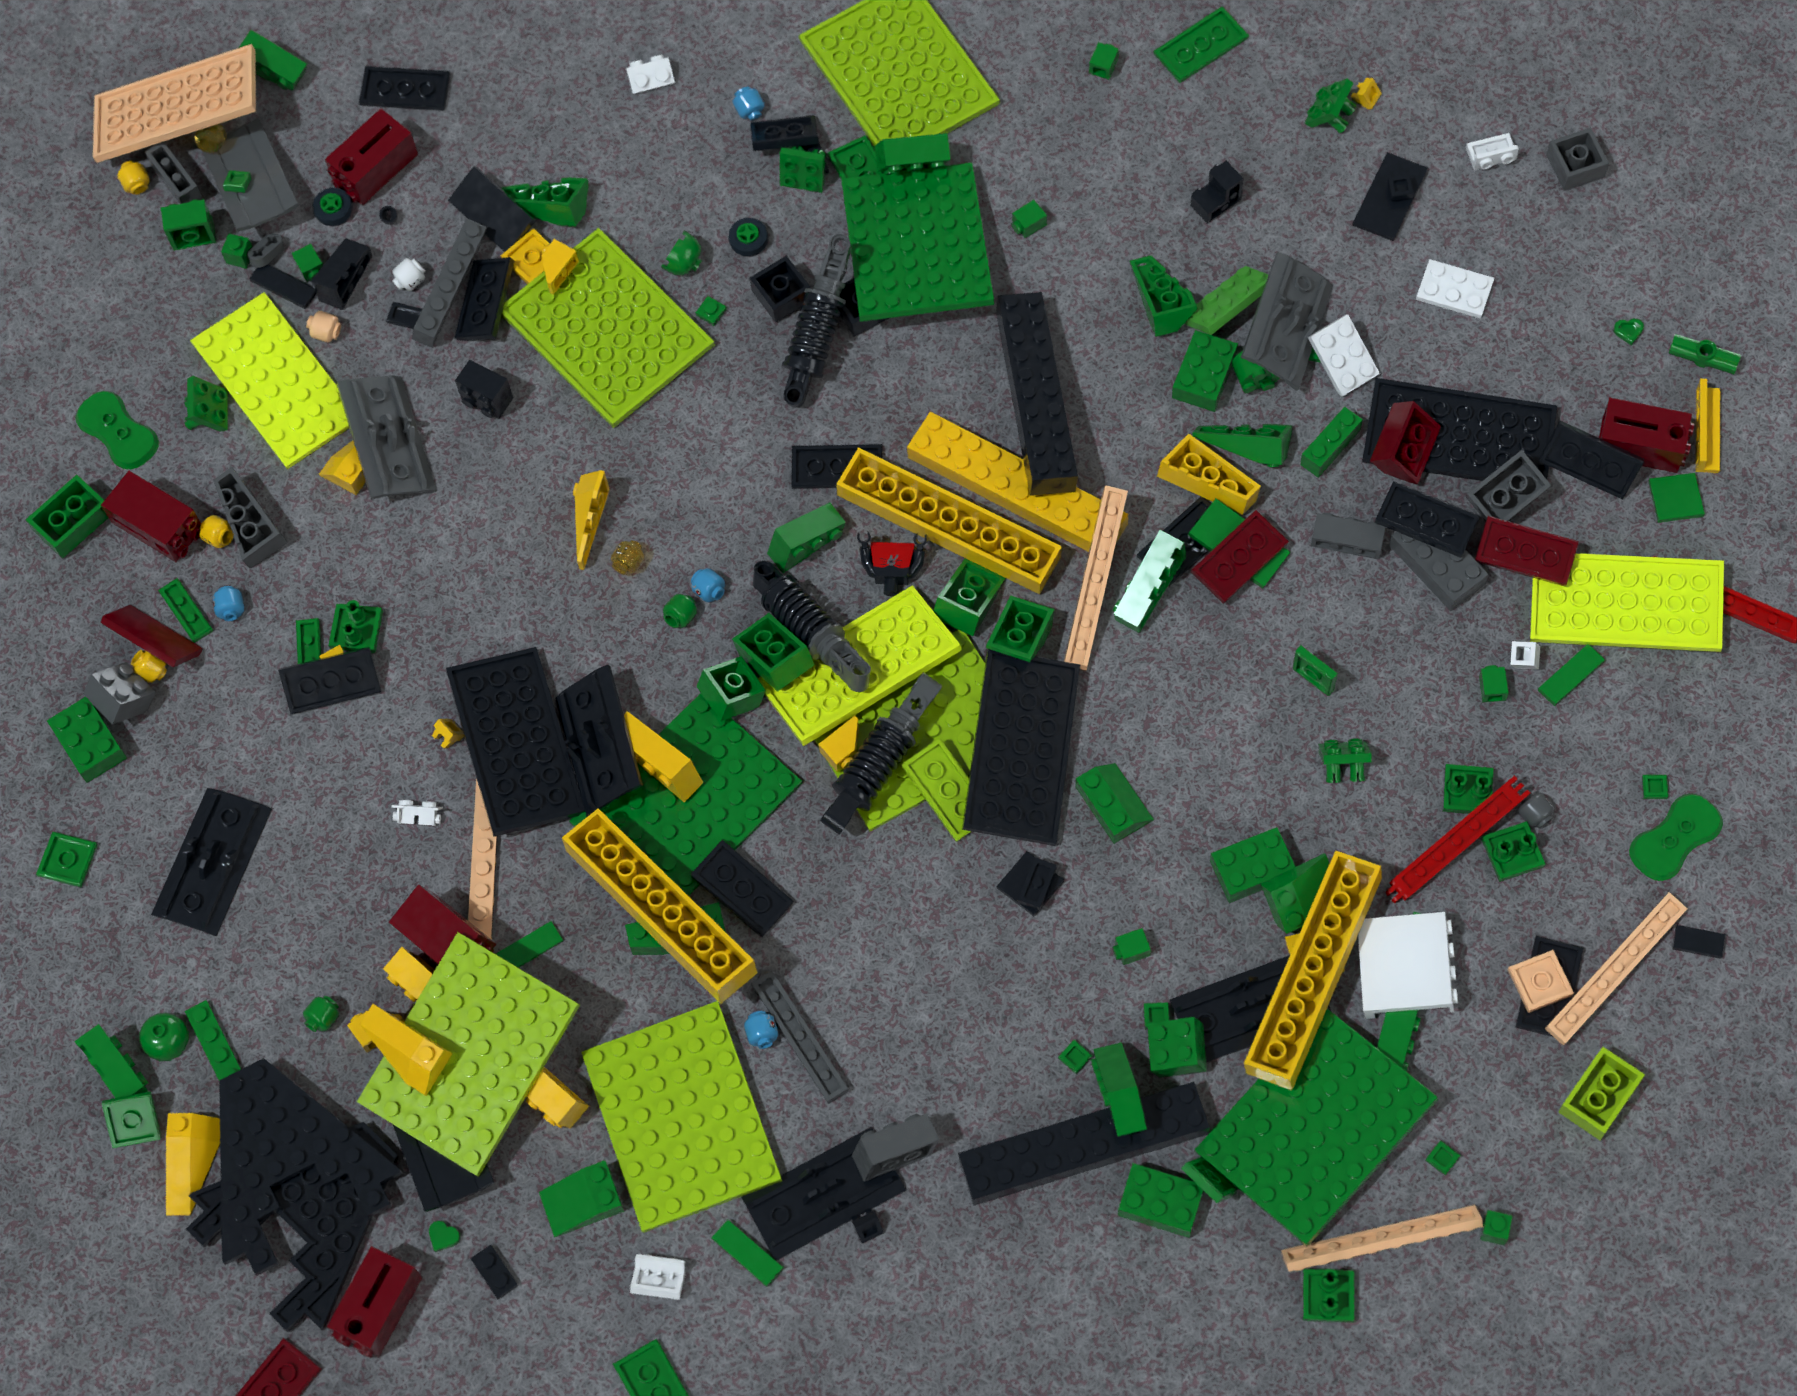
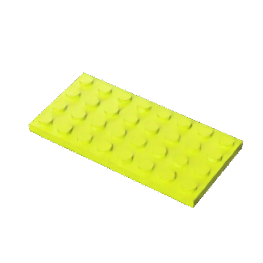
[190,292,349,469]
[1530,553,1724,652]
[758,585,962,746]

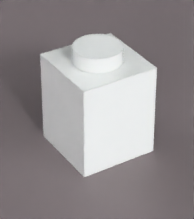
[1510,641,1540,670]

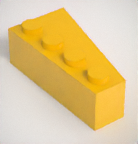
[1157,434,1261,515]
[624,711,703,802]

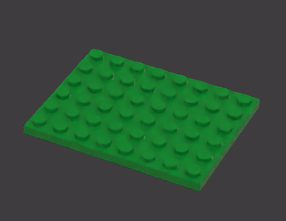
[841,163,994,322]
[569,693,802,896]
[1194,1009,1438,1247]

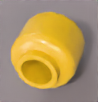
[117,161,150,195]
[200,515,234,548]
[131,650,167,683]

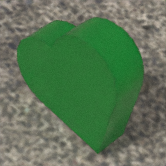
[1613,318,1644,345]
[429,1221,460,1252]

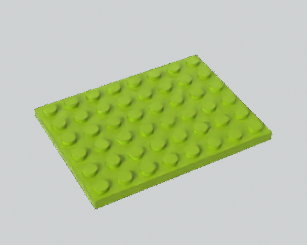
[799,0,1000,146]
[502,228,715,428]
[814,630,985,832]
[357,932,580,1176]
[581,1001,782,1233]

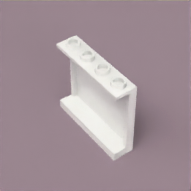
[1358,912,1458,1019]

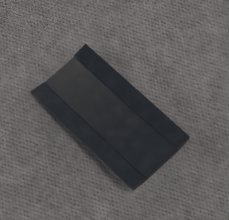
[555,665,643,817]
[151,788,272,937]
[1170,955,1332,1063]
[392,1124,495,1212]
[741,1127,906,1261]

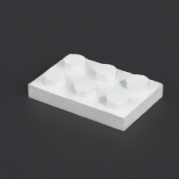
[1416,259,1494,319]
[1308,314,1380,396]

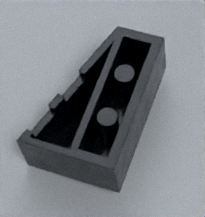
[311,238,373,310]

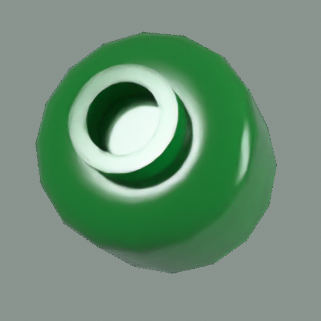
[663,594,697,628]
[303,996,339,1032]

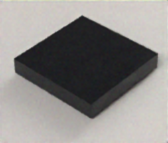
[997,851,1064,917]

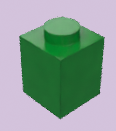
[1089,42,1119,80]
[1011,200,1047,238]
[221,233,253,269]
[291,244,323,283]
[1479,665,1508,703]
[1112,928,1151,965]
[1480,1210,1512,1246]

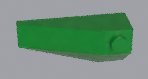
[502,177,589,227]
[1130,255,1197,337]
[1192,424,1293,467]

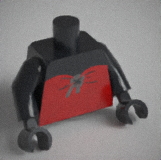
[857,531,929,596]

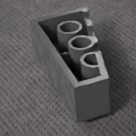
[213,467,288,569]

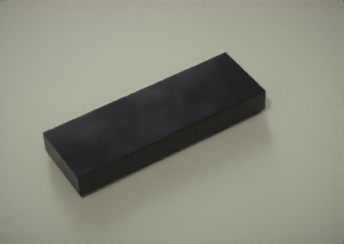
[249,264,316,309]

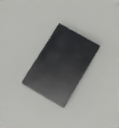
[750,115,818,151]

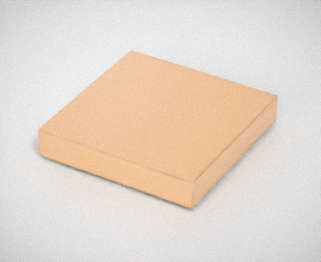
[1508,950,1574,1013]

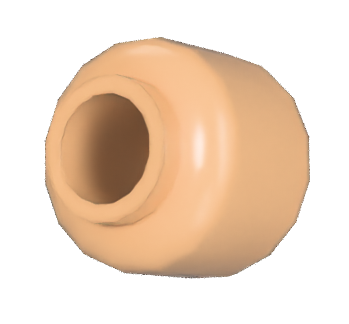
[306,311,341,343]

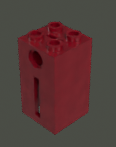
[325,108,418,206]
[1599,397,1695,473]
[101,470,201,562]
[389,884,497,964]
[327,1246,423,1359]

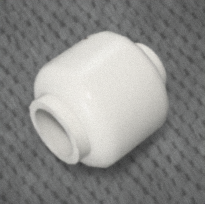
[392,258,426,291]

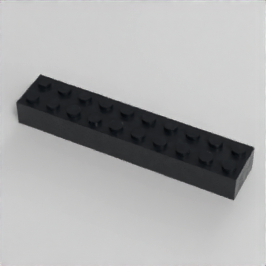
[996,292,1078,496]
[958,1082,1210,1206]

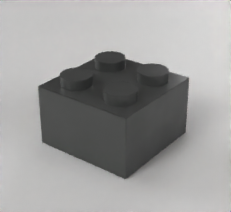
[1546,128,1609,191]
[83,662,156,725]

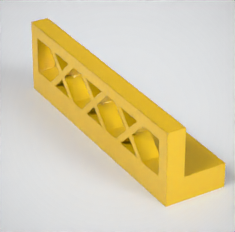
[1695,378,1720,473]

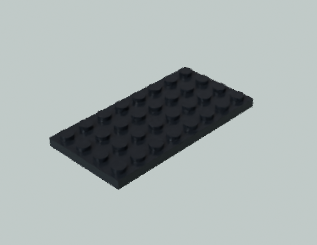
[1362,378,1557,481]
[446,647,585,837]
[962,649,1080,846]

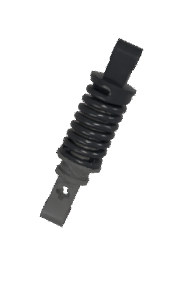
[782,234,852,407]
[753,561,871,692]
[820,672,942,835]

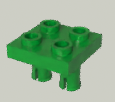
[1305,78,1357,133]
[779,146,826,193]
[184,376,228,432]
[328,600,383,653]
[1318,738,1372,783]
[1443,764,1494,814]
[1481,821,1545,882]
[1303,1269,1354,1323]

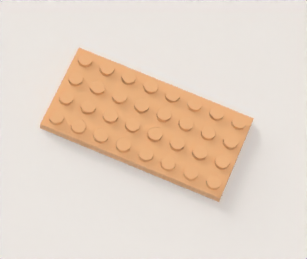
[93,44,256,163]

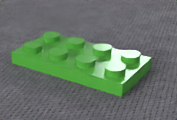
[1184,266,1268,335]

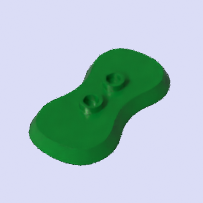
[75,391,159,470]
[1629,793,1723,881]

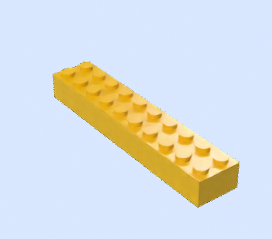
[907,412,1129,552]
[836,447,1062,595]
[562,809,757,1004]
[1244,850,1382,1090]
[383,947,589,1128]

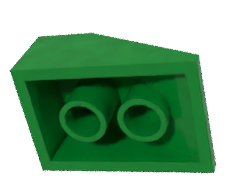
[933,558,1006,636]
[986,595,1054,662]
[1261,853,1330,934]
[539,1160,624,1238]

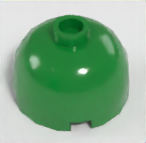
[661,230,702,276]
[139,1013,189,1062]

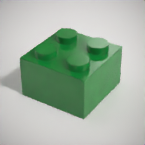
[161,199,217,251]
[696,656,766,721]
[1147,1017,1207,1077]

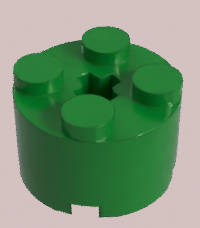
[1232,352,1280,393]

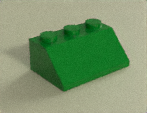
[1075,763,1154,844]

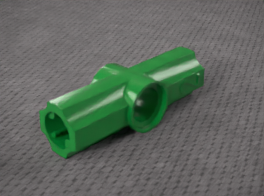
[1668,334,1741,374]

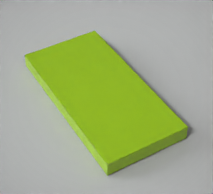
[901,738,971,842]

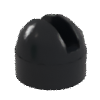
[379,206,397,225]

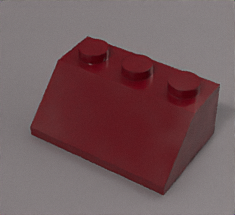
[1370,401,1441,484]

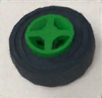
[312,188,353,226]
[728,218,768,256]

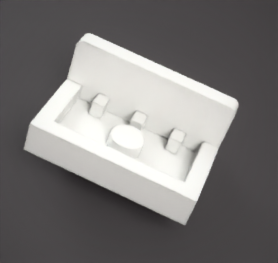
[626,55,675,94]
[1466,133,1519,170]
[630,1254,685,1300]

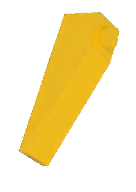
[319,440,366,495]
[573,470,610,570]
[360,1004,453,1096]
[166,1113,220,1216]

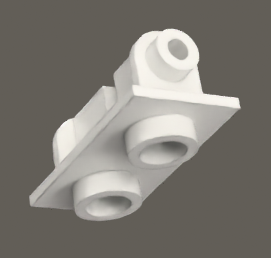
[392,800,443,826]

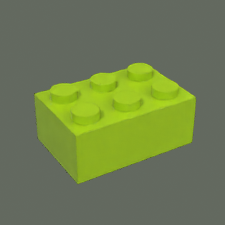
[1558,1047,1645,1141]

